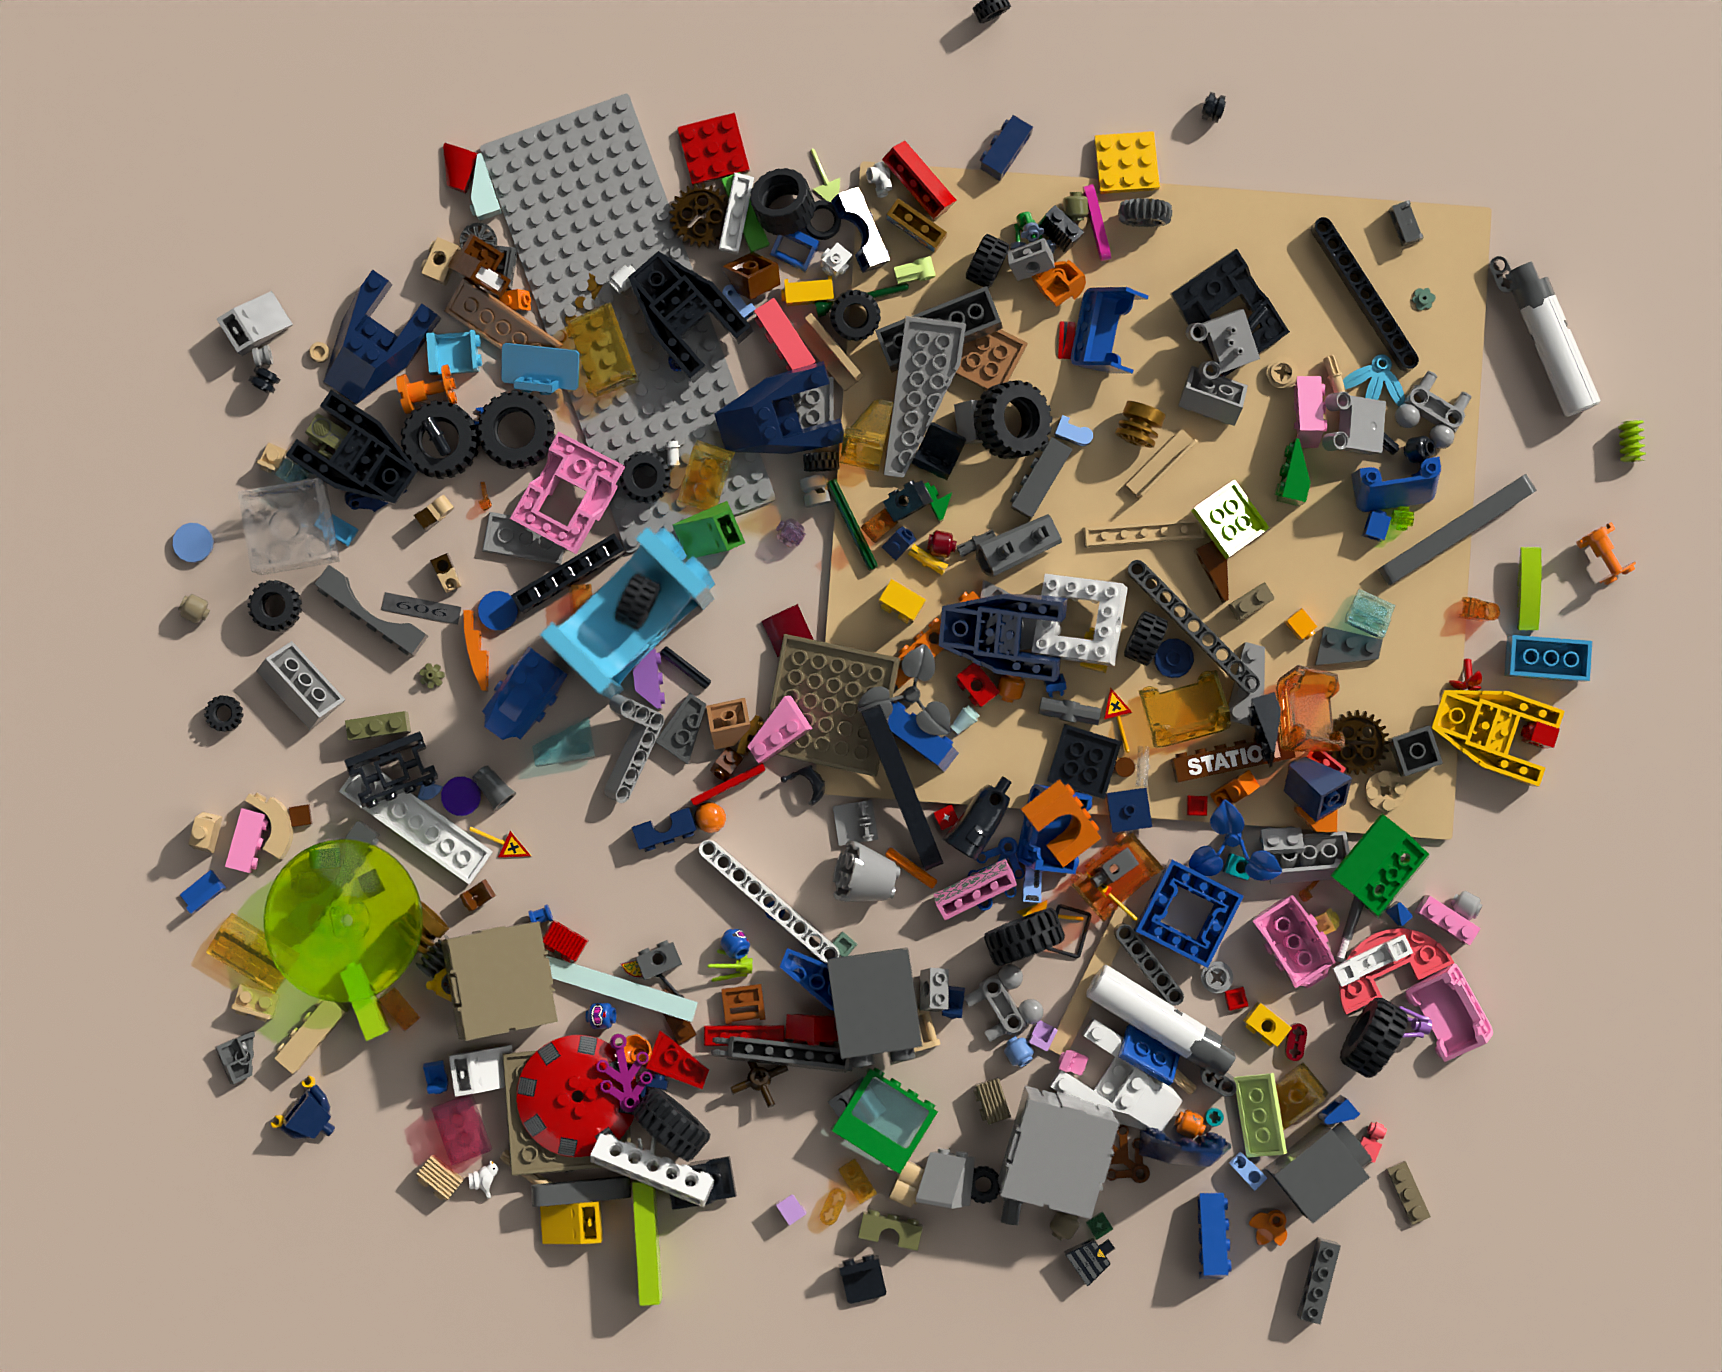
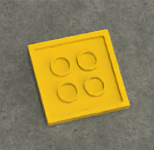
[1094,131,1160,194]

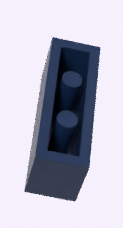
[980,115,1033,181]

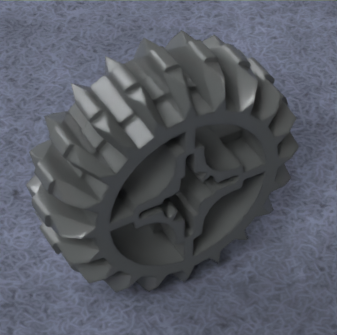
[1118,198,1173,227]

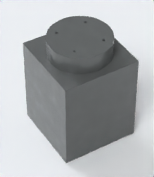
[1266,1122,1372,1223]

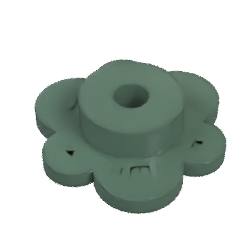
[1412,288,1436,310]

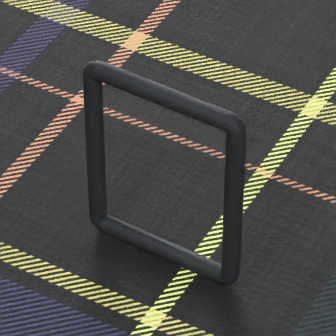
[1047,904,1092,958]

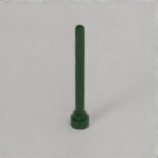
[815,283,909,317]

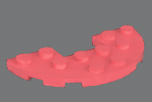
[1339,928,1454,1015]

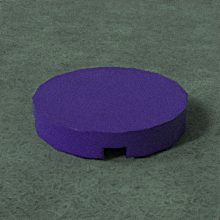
[441,776,481,816]

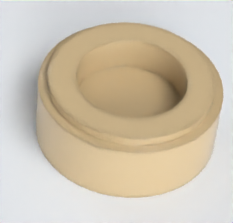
[309,342,330,363]

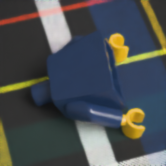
[271,1075,335,1139]

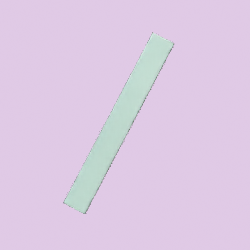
[546,955,698,1022]

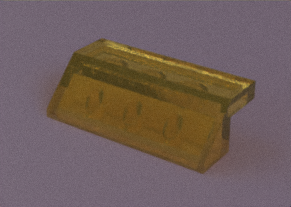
[206,913,300,994]

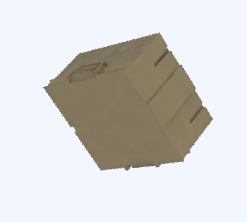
[441,921,558,1041]

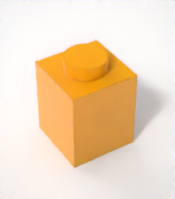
[1284,608,1318,640]

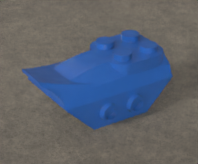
[482,647,568,740]

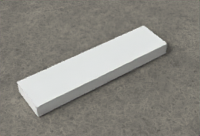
[718,173,754,255]

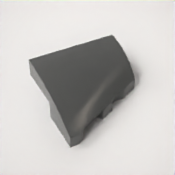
[215,1031,255,1084]

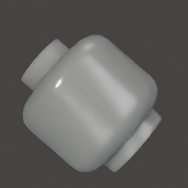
[1451,891,1483,920]

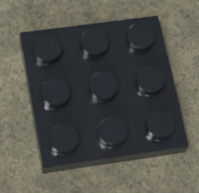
[1047,724,1122,799]

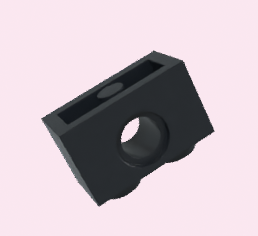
[883,480,933,522]

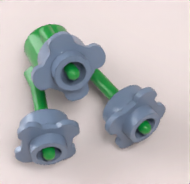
[1007,212,1057,254]

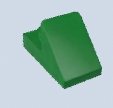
[924,482,952,523]

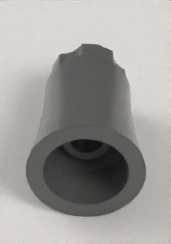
[472,765,516,811]

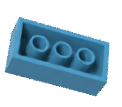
[1504,635,1592,682]

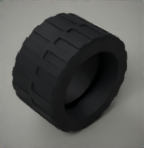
[750,168,816,236]

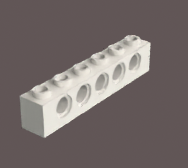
[591,1134,713,1207]

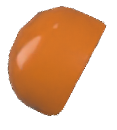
[694,802,726,833]
[621,1034,652,1066]

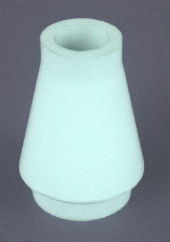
[950,705,980,735]

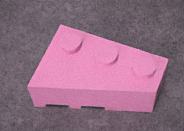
[1294,376,1327,448]
[747,696,812,763]

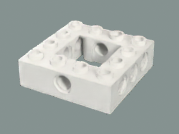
[1032,574,1128,667]

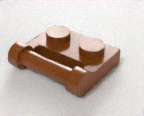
[721,984,766,1025]

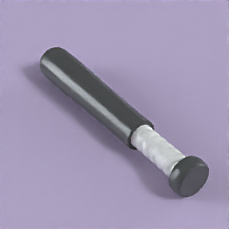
[1334,896,1364,963]

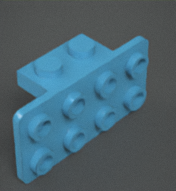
[501,343,579,395]

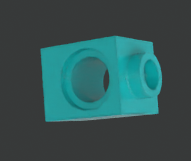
[1223,853,1249,880]

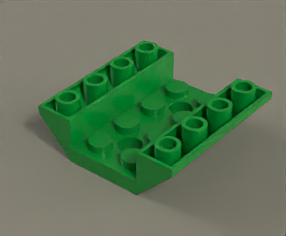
[1330,813,1429,919]

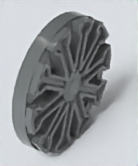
[460,223,497,249]

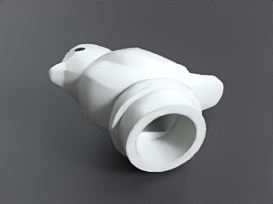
[469,1161,498,1199]

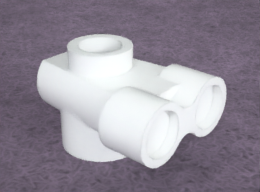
[866,162,892,198]

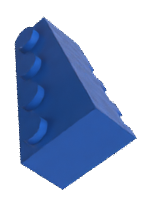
[888,701,959,772]
[1197,1193,1231,1279]

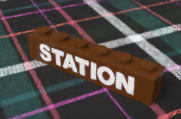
[1171,731,1296,783]

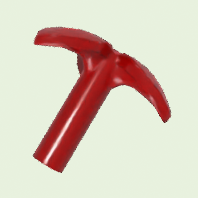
[1449,658,1482,691]

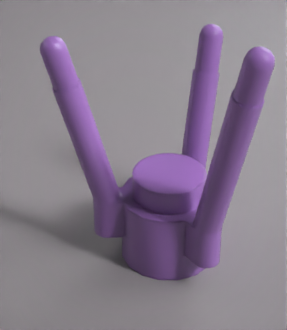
[1399,1006,1432,1038]

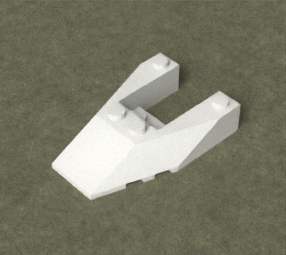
[1049,1017,1183,1132]

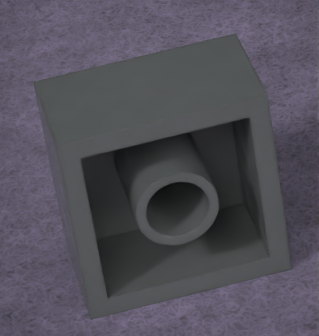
[1388,725,1443,777]

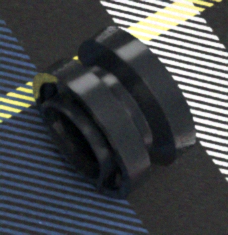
[1202,92,1226,123]
[248,366,281,394]

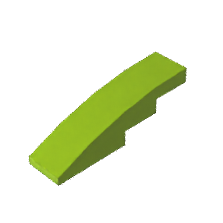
[1517,547,1542,630]

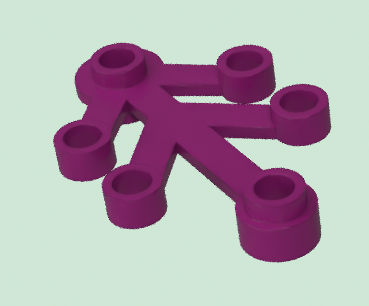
[596,1034,652,1112]

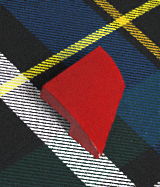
[443,143,478,194]

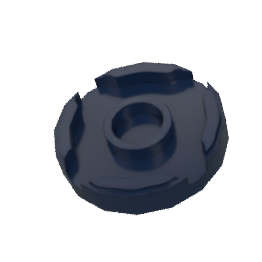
[1154,638,1194,678]

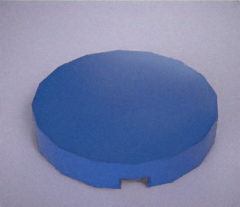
[478,591,518,630]

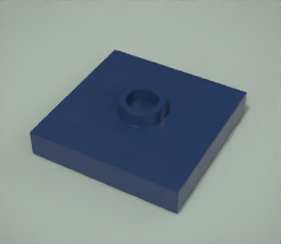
[1106,787,1152,833]

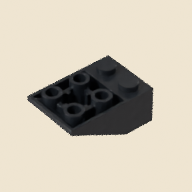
[1247,692,1281,768]

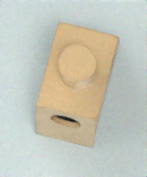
[189,812,223,854]

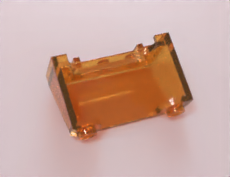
[1276,665,1345,752]

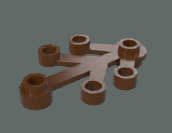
[1106,1124,1150,1183]

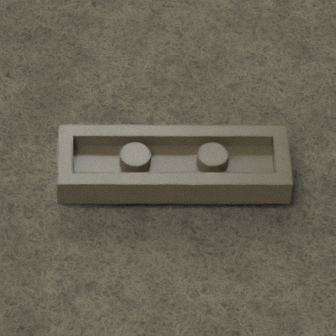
[1387,1161,1431,1225]

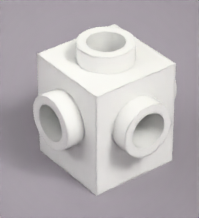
[821,242,852,278]

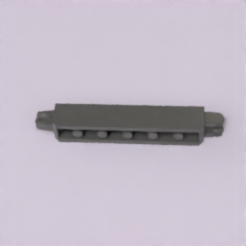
[711,1037,863,1073]

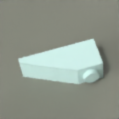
[469,153,502,221]

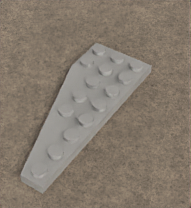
[884,316,966,478]

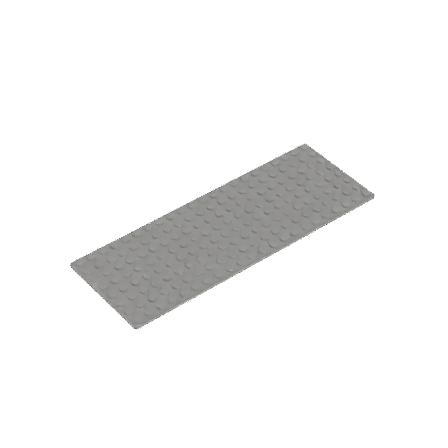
[480,94,776,553]

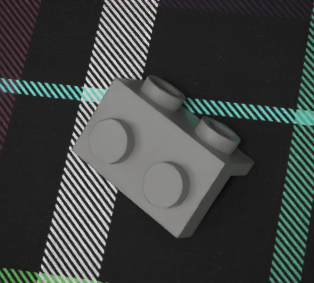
[1260,826,1304,854]

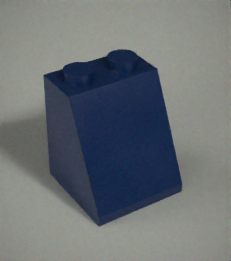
[1284,757,1352,822]

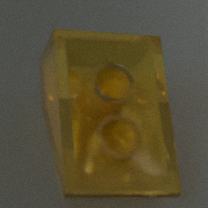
[677,440,735,510]
[1275,1062,1329,1131]

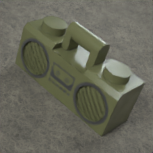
[305,413,349,460]

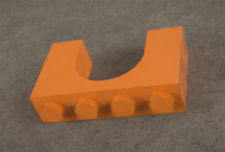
[1021,779,1101,868]

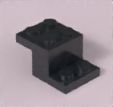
[667,1156,737,1210]

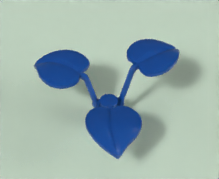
[1189,800,1282,881]

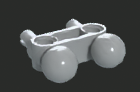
[1395,371,1472,449]
[964,964,1044,1042]

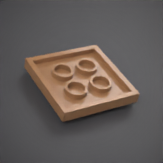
[955,330,1028,390]

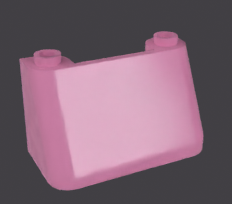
[1405,964,1493,1062]

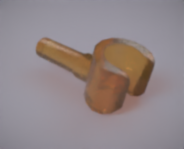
[478,482,492,511]
[1299,880,1320,902]

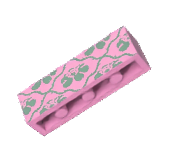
[934,859,1017,920]

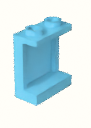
[426,330,482,376]

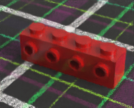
[882,141,957,219]

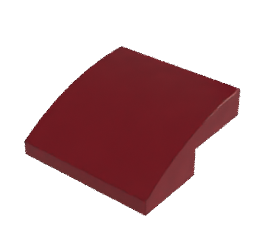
[761,604,814,658]

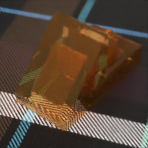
[860,508,898,543]

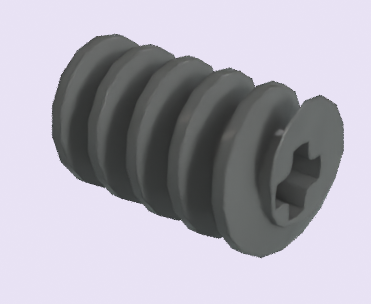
[416,934,449,978]

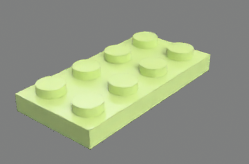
[1234,1073,1287,1158]

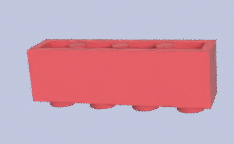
[754,298,816,371]

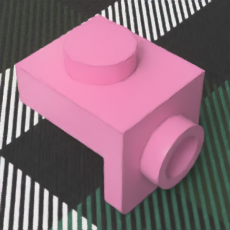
[1058,1049,1089,1075]

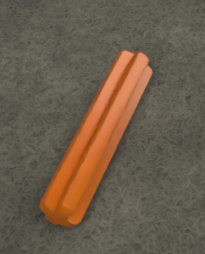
[885,847,937,889]

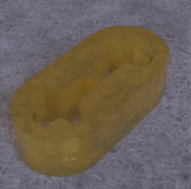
[820,1187,846,1225]

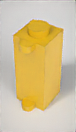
[781,275,834,307]

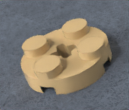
[1365,771,1406,811]

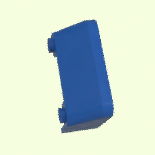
[1071,287,1149,374]

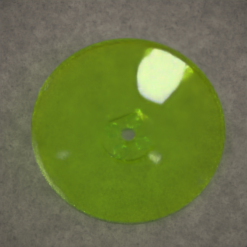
[264,839,423,1002]

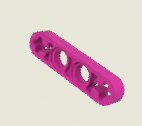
[1083,184,1111,261]

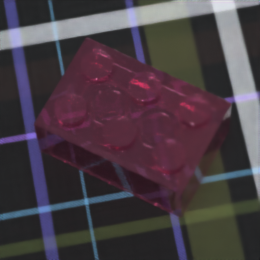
[431,1094,492,1166]

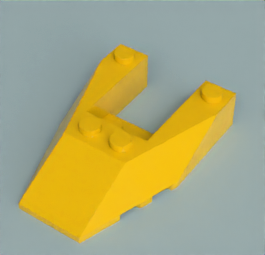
[1431,690,1565,787]

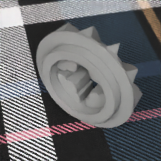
[1201,961,1233,994]

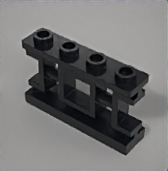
[344,731,438,809]

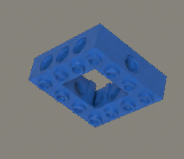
[1134,859,1244,968]

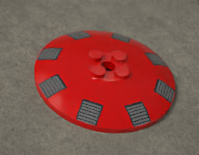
[517,1035,637,1157]

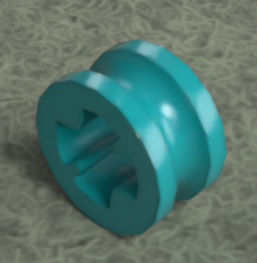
[1205,1107,1224,1126]

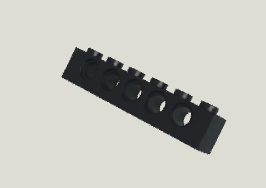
[511,533,626,614]

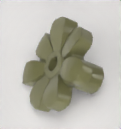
[419,663,445,689]

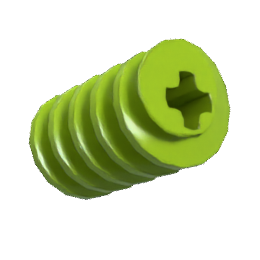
[1618,420,1646,463]

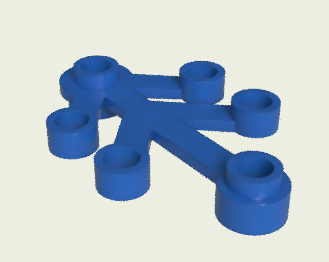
[968,837,1025,910]

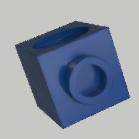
[1362,510,1392,542]

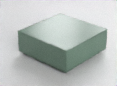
[833,931,858,957]

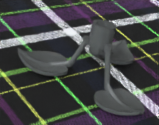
[857,644,950,735]

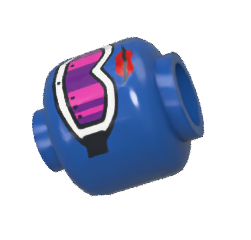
[720,929,750,959]
[585,1003,617,1029]

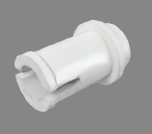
[664,441,680,466]

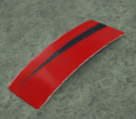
[1058,321,1076,359]

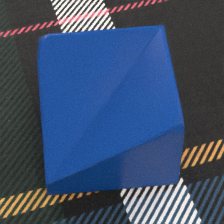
[1386,901,1413,927]

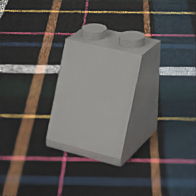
[916,1148,975,1208]

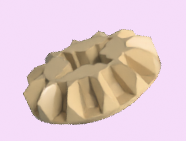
[1266,357,1298,389]

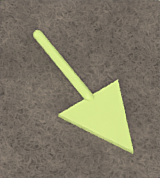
[811,149,840,203]

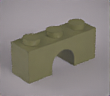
[345,711,411,741]
[858,1209,923,1251]

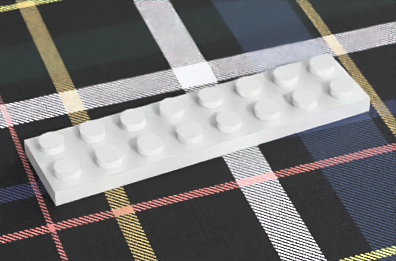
[339,763,493,885]

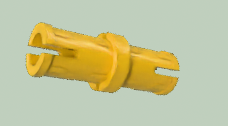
[908,544,948,576]

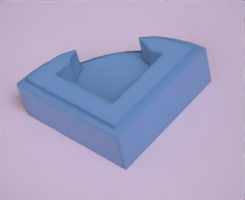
[417,784,443,800]

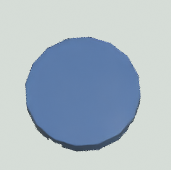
[173,523,214,563]

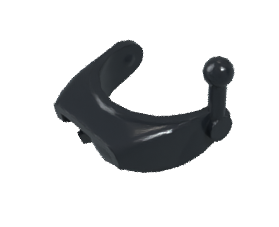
[781,765,825,806]

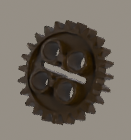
[669,183,728,249]
[1324,710,1390,775]

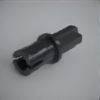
[421,417,451,456]

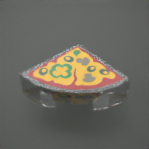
[620,959,643,979]

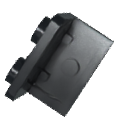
[911,422,966,480]
[839,1254,886,1304]

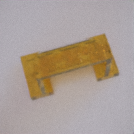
[840,399,894,472]

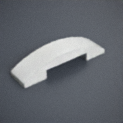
[1332,934,1413,987]

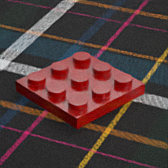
[677,112,750,186]

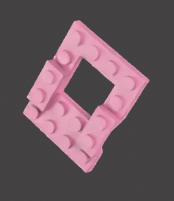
[510,432,625,554]

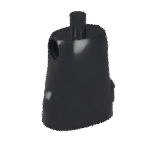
[942,776,1012,861]

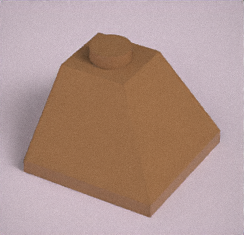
[706,698,751,750]

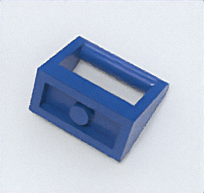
[770,231,819,272]
[1318,1095,1360,1124]

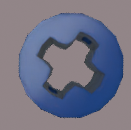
[528,904,553,924]

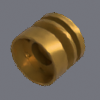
[1115,401,1166,448]
[395,900,449,954]

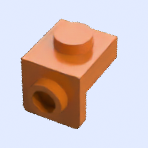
[499,289,531,311]

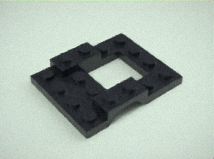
[1170,249,1290,377]

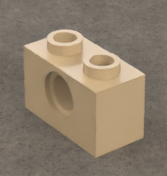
[421,237,461,286]

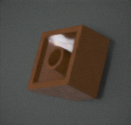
[722,252,781,300]

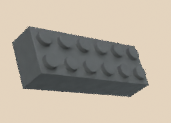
[875,286,1003,373]

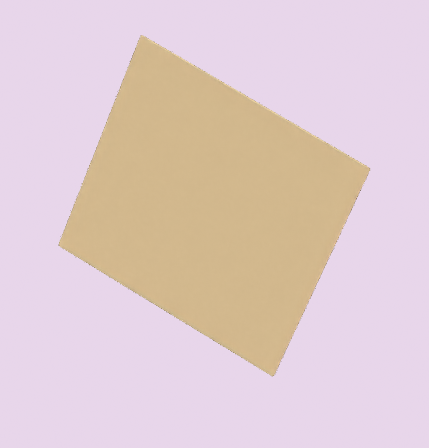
[816,161,1492,840]

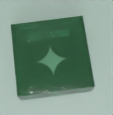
[1086,1211,1113,1240]

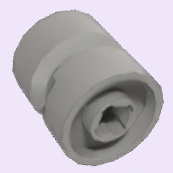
[799,474,831,508]

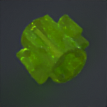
[1391,506,1414,531]

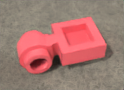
[1360,1122,1387,1163]

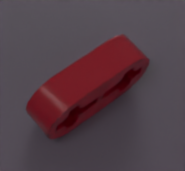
[1285,1023,1307,1061]

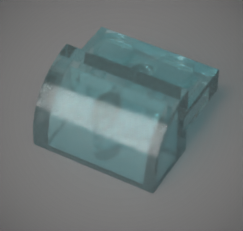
[1345,589,1396,640]

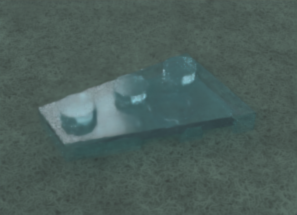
[532,717,595,767]

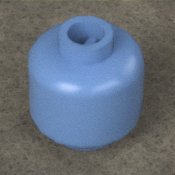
[1004,1036,1034,1068]

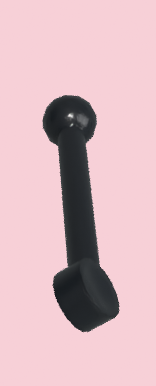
[656,973,685,998]

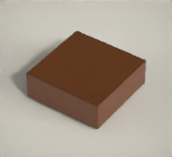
[289,804,313,827]

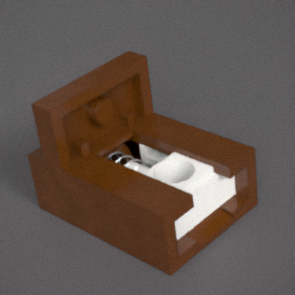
[447,234,511,297]

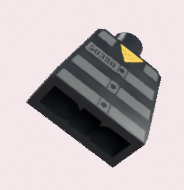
[1064,1238,1115,1287]

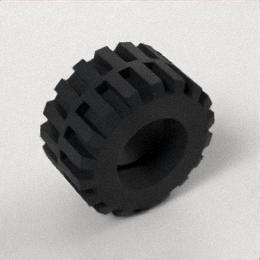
[966,233,1009,289]
[830,290,881,341]
[619,451,671,504]
[614,573,660,631]
[248,580,302,631]
[1124,611,1168,666]

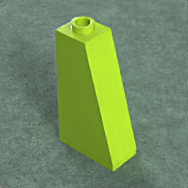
[340,963,391,1041]

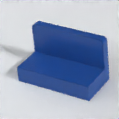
[180,870,226,914]

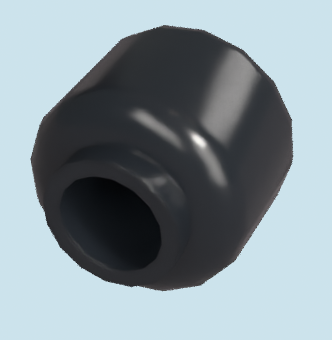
[1404,436,1435,463]

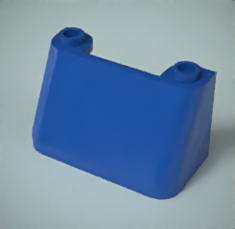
[1351,457,1441,512]
[1017,784,1092,874]

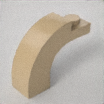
[245,792,294,859]

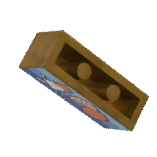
[886,198,947,253]

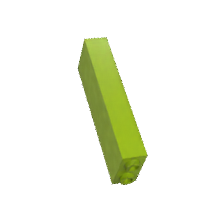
[632,1179,662,1306]

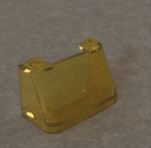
[565,302,640,398]
[1139,670,1231,748]

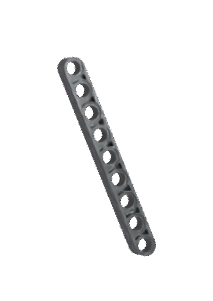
[1378,474,1537,586]
[1128,560,1260,694]

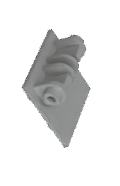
[833,800,878,846]

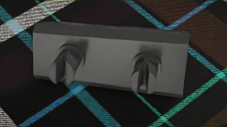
[976,514,1062,577]

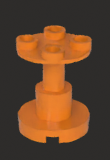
[396,364,458,414]
[1576,522,1636,585]

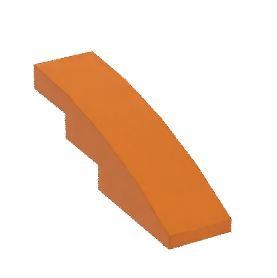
[463,610,489,691]

